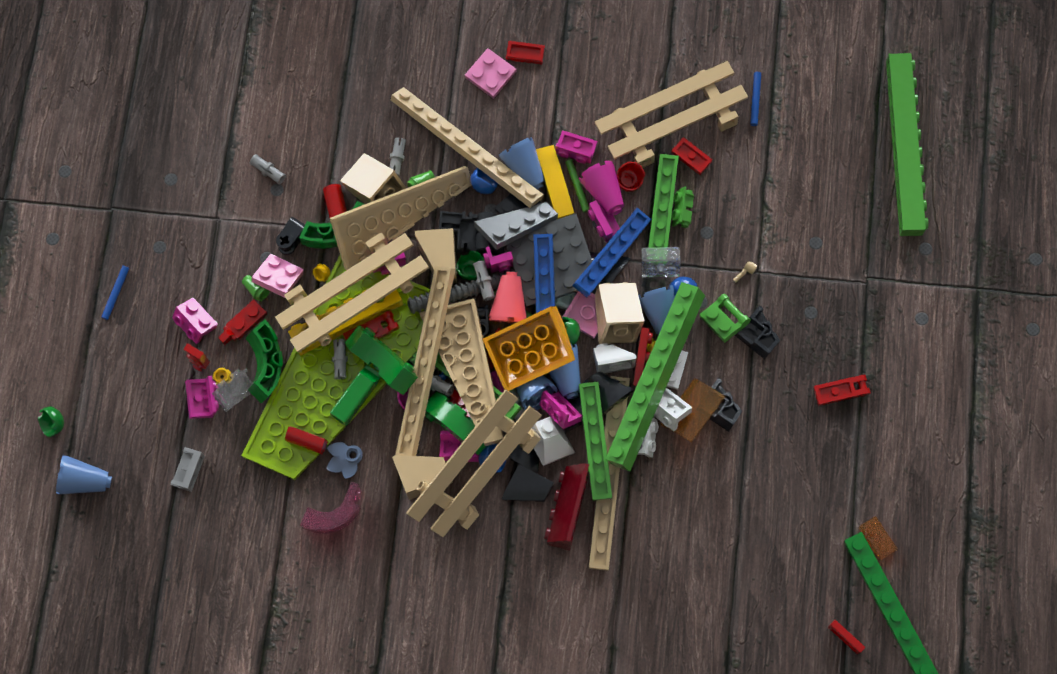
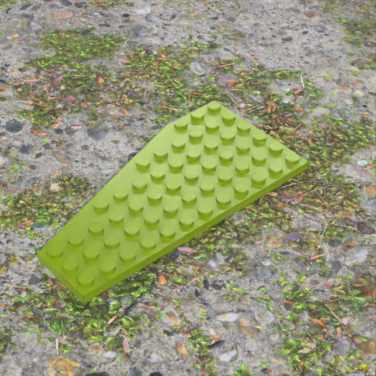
[241,255,430,480]

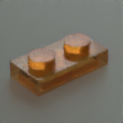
[858,516,898,561]

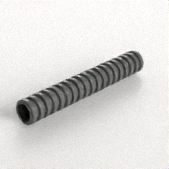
[407,269,515,314]

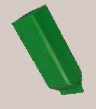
[330,364,381,427]

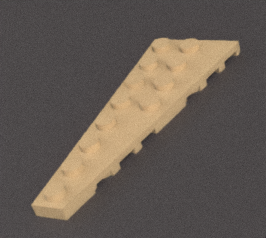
[330,166,471,271]
[420,299,504,446]

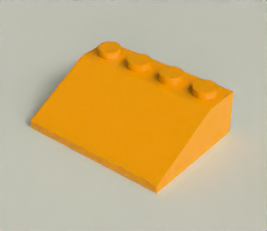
[482,306,575,391]

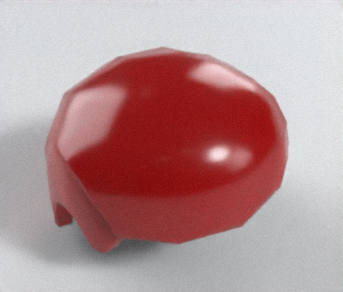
[616,162,645,192]

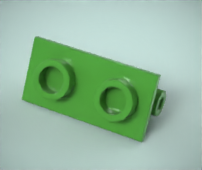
[671,187,694,228]

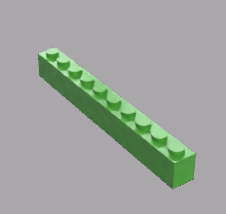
[886,53,928,236]
[606,282,705,471]

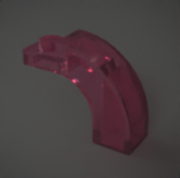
[300,482,362,534]

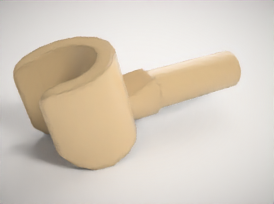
[733,262,757,283]

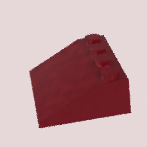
[544,463,589,551]

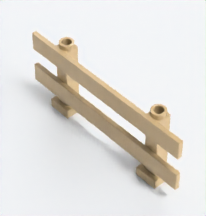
[595,61,748,168]
[275,232,429,353]
[406,389,542,537]

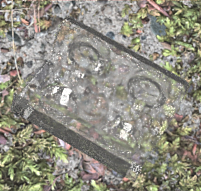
[641,247,681,277]
[212,368,253,412]

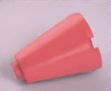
[489,272,527,324]

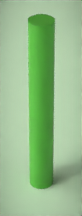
[565,159,589,213]

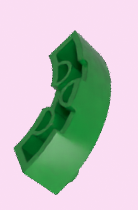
[299,201,365,249]
[245,319,283,403]
[345,325,418,395]
[424,392,486,455]

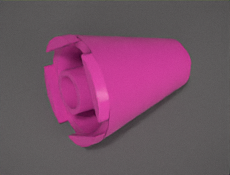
[579,161,624,215]

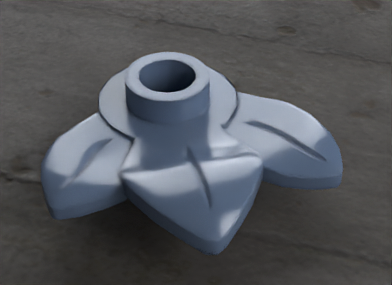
[327,442,363,479]

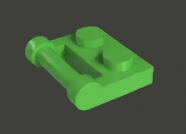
[699,294,751,343]

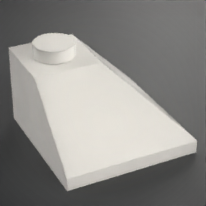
[593,343,637,373]
[532,417,575,466]

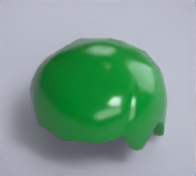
[456,251,484,281]
[562,317,581,346]
[38,406,64,437]

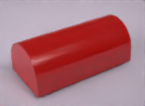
[323,184,347,223]
[285,426,328,454]

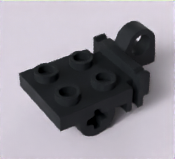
[439,211,504,255]

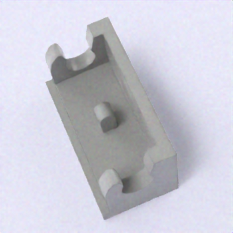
[171,447,205,492]

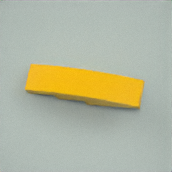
[536,145,574,220]

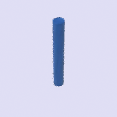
[750,72,761,126]
[101,266,129,320]

